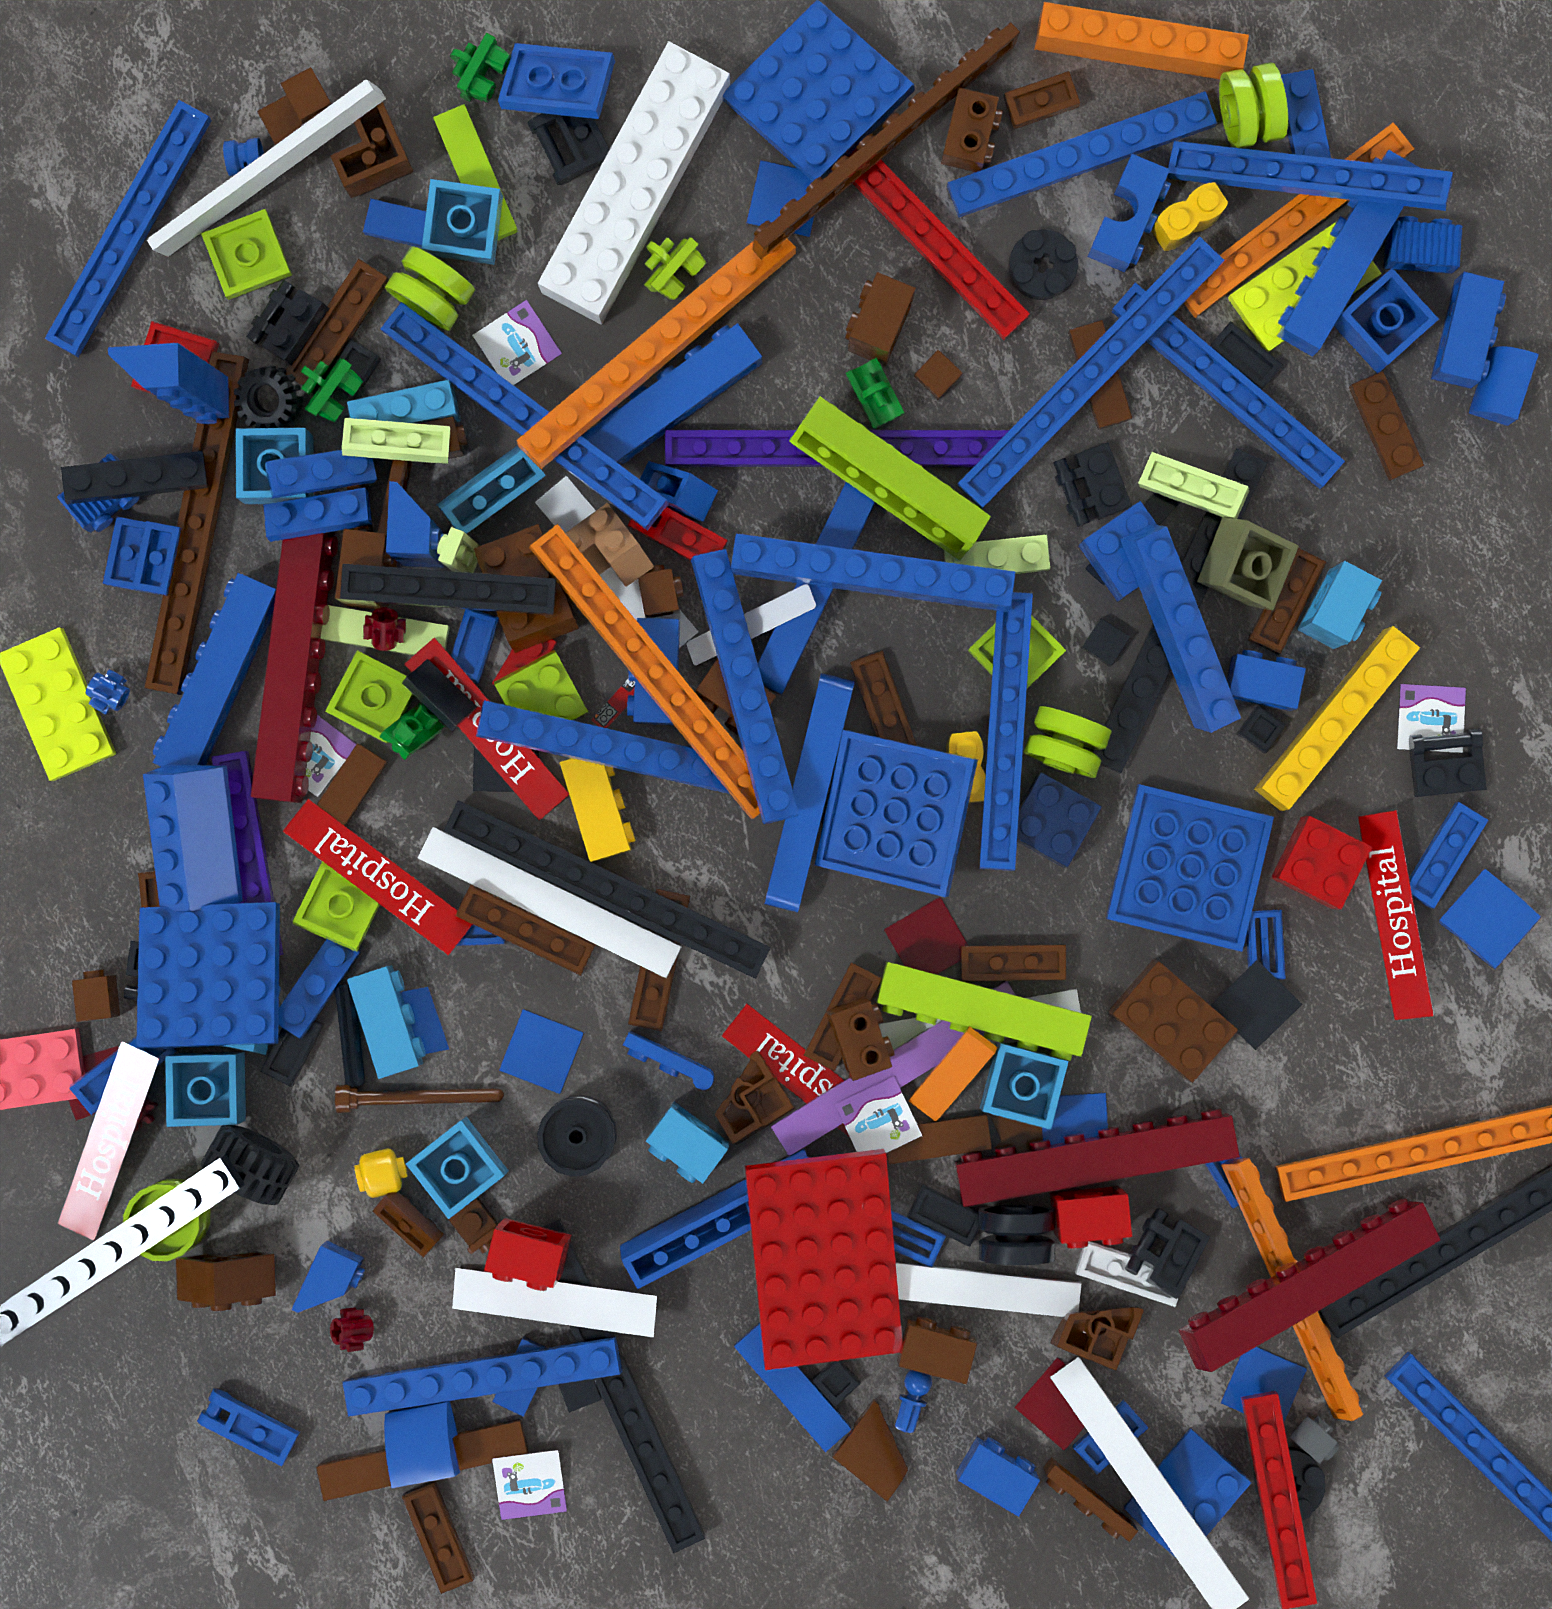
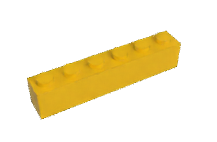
[1254,626,1420,811]

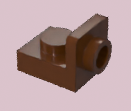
[448,1197,498,1254]

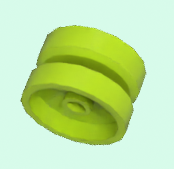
[1219,62,1288,148]
[385,246,475,331]
[1024,706,1112,778]
[123,1179,211,1261]

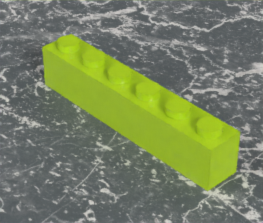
[789,396,991,561]
[876,962,1092,1061]

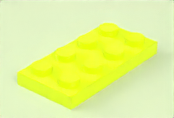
[1228,222,1382,353]
[0,627,116,781]

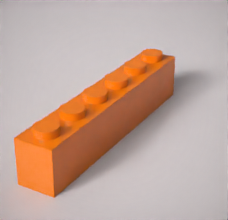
[1034,2,1249,80]

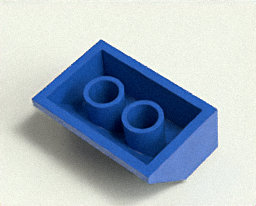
[386,481,445,568]
[1124,1428,1251,1558]

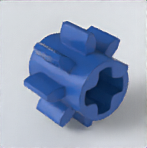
[85,669,130,714]

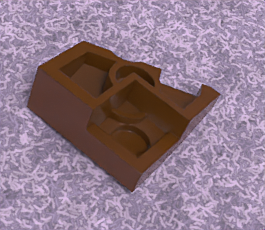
[715,1050,795,1145]
[1050,1307,1144,1371]
[832,1399,908,1502]

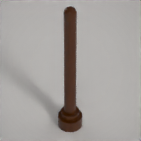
[335,1085,504,1113]

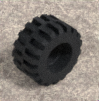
[201,1125,300,1205]

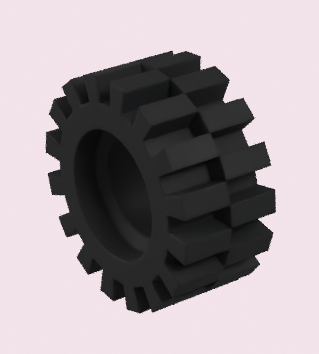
[234,365,303,428]

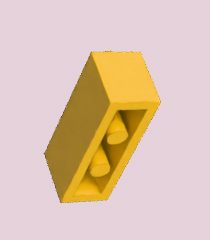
[560,758,636,862]

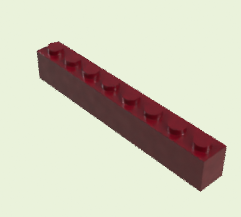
[251,531,338,803]
[954,1109,1240,1207]
[1178,1198,1441,1372]

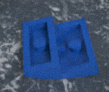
[103,517,181,596]
[1439,869,1541,970]
[384,1401,460,1488]

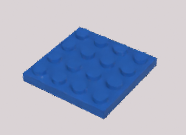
[723,0,915,182]
[815,730,978,897]
[1106,784,1274,952]
[136,902,280,1048]

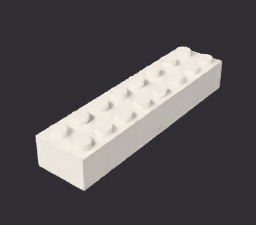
[538,41,730,325]

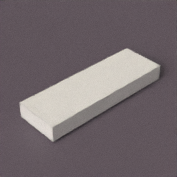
[1075,1241,1178,1307]

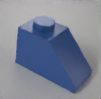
[640,461,718,521]
[292,1241,365,1313]

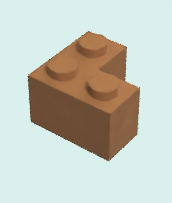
[565,503,654,587]

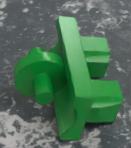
[450,33,511,103]
[845,357,904,430]
[300,358,363,422]
[379,703,444,760]

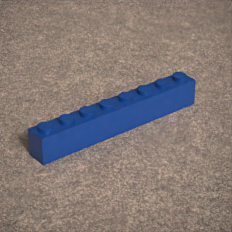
[731,534,1016,612]

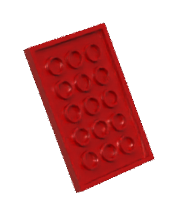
[745,1149,902,1370]

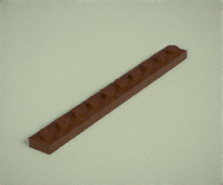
[752,22,1020,260]
[144,351,249,695]

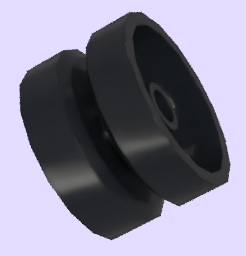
[537,1095,617,1177]
[979,1204,1055,1265]

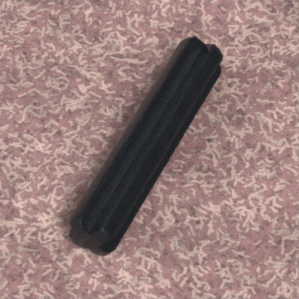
[335,984,365,1087]

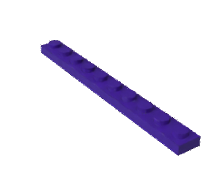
[665,430,1010,467]

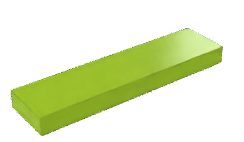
[433,104,519,240]

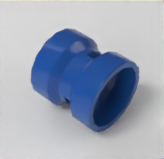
[223,137,264,176]

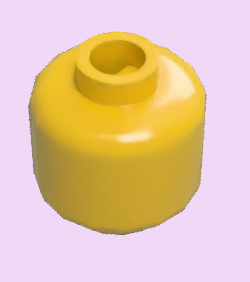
[354,1148,408,1198]

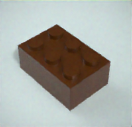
[474,524,579,653]
[1108,960,1238,1083]

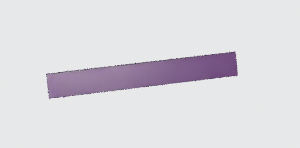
[771,981,1016,1156]

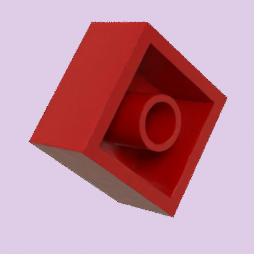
[1271,816,1372,910]
[1050,1186,1132,1248]
[484,1218,572,1291]

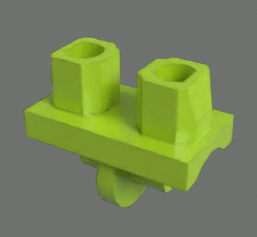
[644,237,706,300]

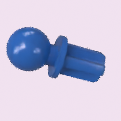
[895,1370,932,1433]

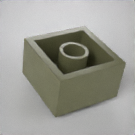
[1197,517,1299,611]

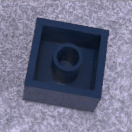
[1017,772,1102,868]

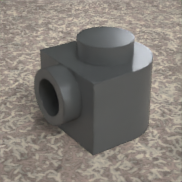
[1289,1415,1340,1464]

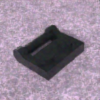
[527,113,609,185]
[1409,728,1487,797]

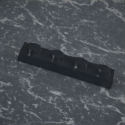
[61,451,208,504]

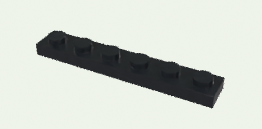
[340,564,556,615]

